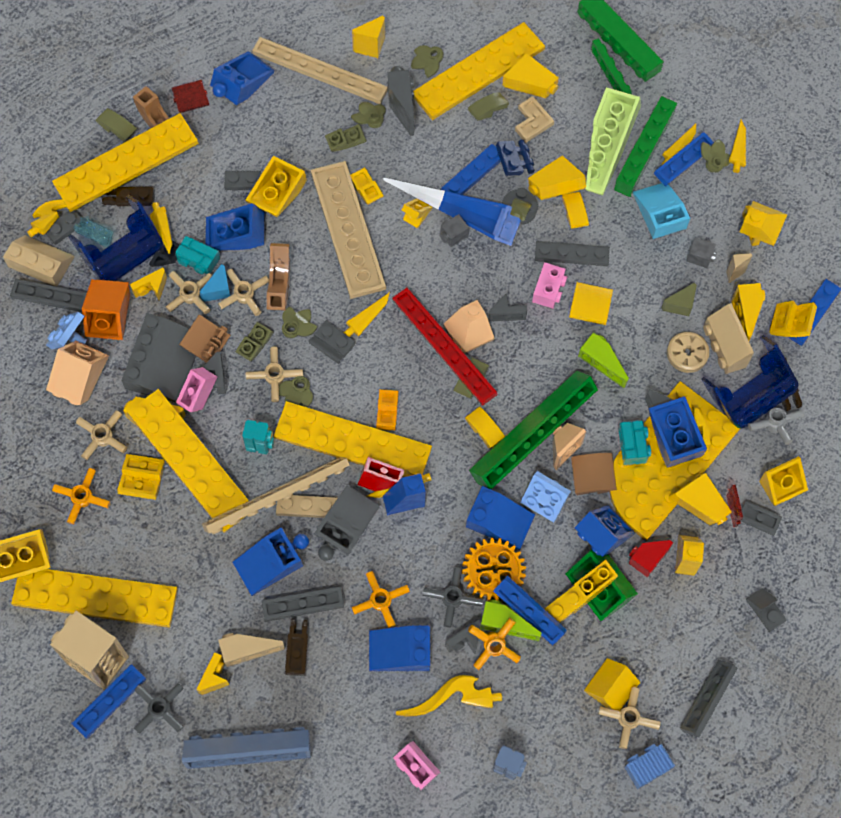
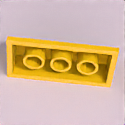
[0,529,51,582]

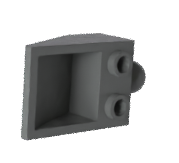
[387,66,414,136]
[315,485,380,561]

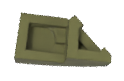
[510,198,532,221]

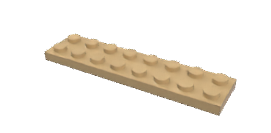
[311,161,386,299]

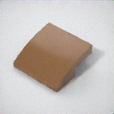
[571,453,617,495]

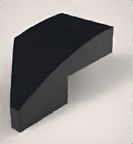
[149,240,180,267]

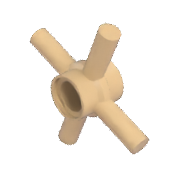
[218,269,269,316]
[165,271,212,314]
[246,347,303,402]
[76,410,127,460]
[598,687,661,749]

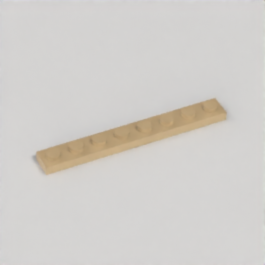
[252,37,388,104]
[202,457,350,534]

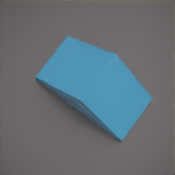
[200,264,230,302]

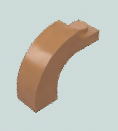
[133,86,170,128]
[267,243,290,311]

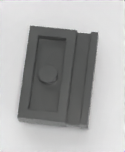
[309,321,355,364]

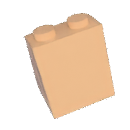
[46,340,109,405]

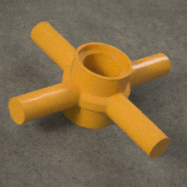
[52,468,110,525]
[351,571,410,628]
[468,618,521,670]

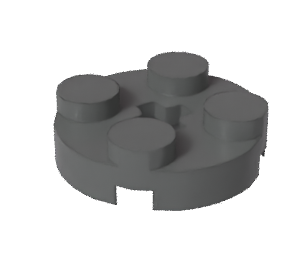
[502,188,538,225]

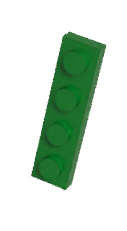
[591,38,632,94]

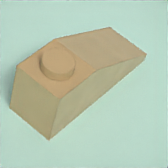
[218,633,285,667]

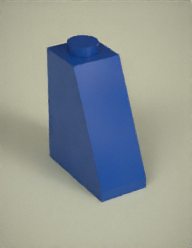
[383,474,426,515]

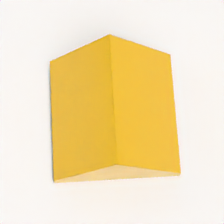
[352,16,385,58]
[759,456,808,506]
[584,658,640,711]

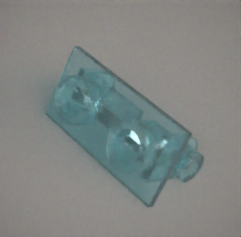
[73,216,114,248]

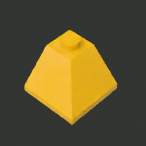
[740,201,787,246]

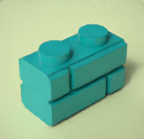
[175,236,220,275]
[242,420,274,455]
[618,421,651,465]

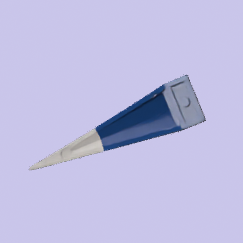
[383,178,521,246]

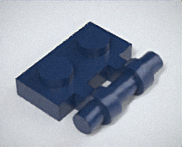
[496,139,535,176]

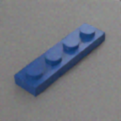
[653,132,714,187]
[441,144,501,195]
[788,279,841,346]
[493,575,567,646]
[71,664,147,739]

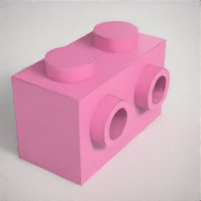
[532,262,567,308]
[176,367,217,412]
[393,741,441,790]

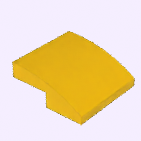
[569,282,613,325]
[769,301,817,337]
[117,454,165,500]

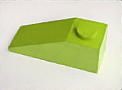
[578,333,629,388]
[480,600,541,641]

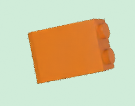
[82,279,130,340]

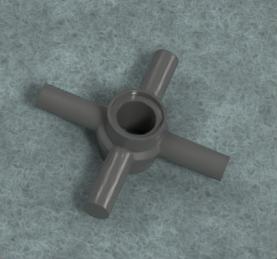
[423,568,483,628]
[134,683,184,734]

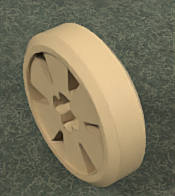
[667,332,709,373]

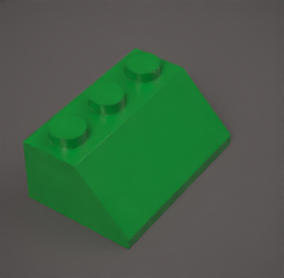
[565,550,638,621]

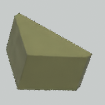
[661,283,697,316]

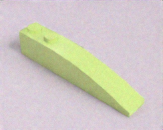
[586,87,641,196]

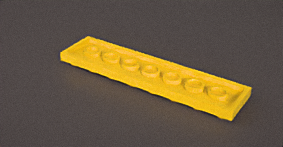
[413,22,545,120]
[52,113,199,212]
[127,389,249,533]
[273,401,432,478]
[11,569,178,628]

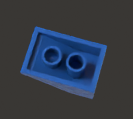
[206,203,264,251]
[648,397,707,468]
[466,486,535,550]
[575,505,636,557]
[369,626,430,671]

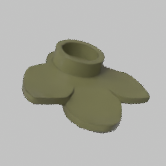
[411,45,444,78]
[351,102,386,128]
[701,139,731,173]
[282,307,317,338]
[279,376,313,407]

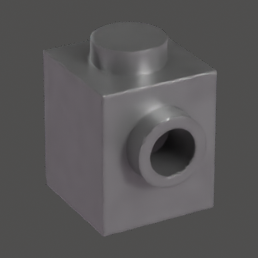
[440,214,469,247]
[687,238,717,268]

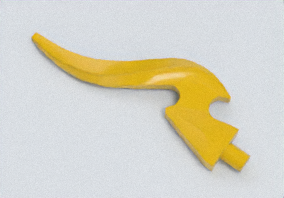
[27,199,67,237]
[395,675,502,716]

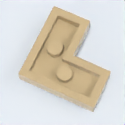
[515,96,554,143]

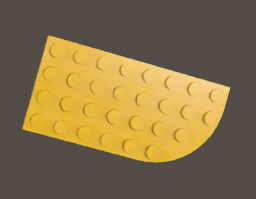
[609,381,741,541]

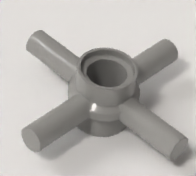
[748,396,804,445]

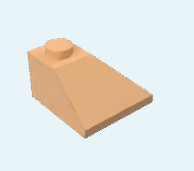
[444,300,494,354]
[553,423,586,470]

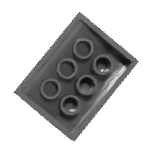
[121,313,196,403]

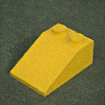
[245,156,307,217]
[731,283,765,341]

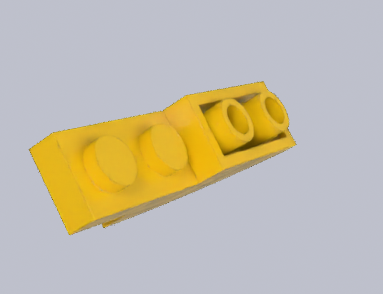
[544,560,618,623]

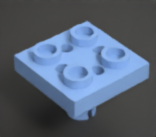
[46,312,87,350]
[521,471,571,523]

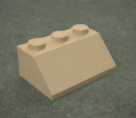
[3,235,74,287]
[703,303,754,374]

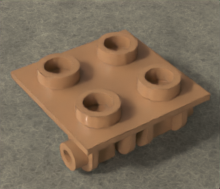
[179,314,230,363]

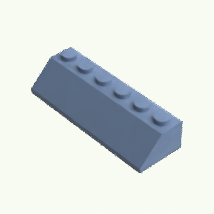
[182,727,311,769]

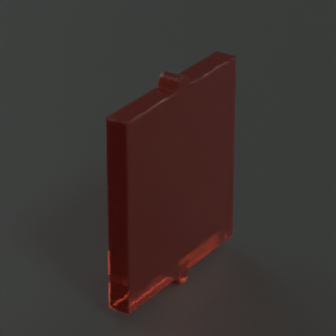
[172,80,209,113]
[726,485,743,528]

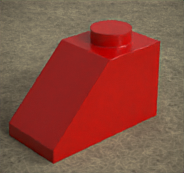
[357,457,404,492]
[628,540,674,578]

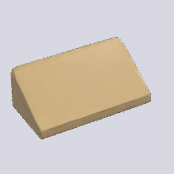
[726,253,752,283]

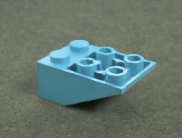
[633,183,690,239]

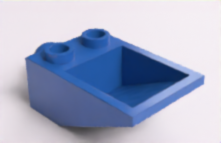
[210,51,275,105]
[233,527,309,596]

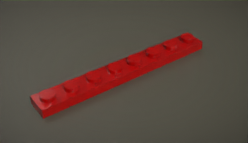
[392,288,498,406]

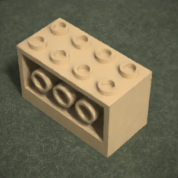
[50,611,129,690]

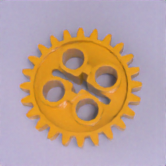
[461,538,526,602]

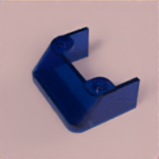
[68,195,163,281]
[701,335,799,429]

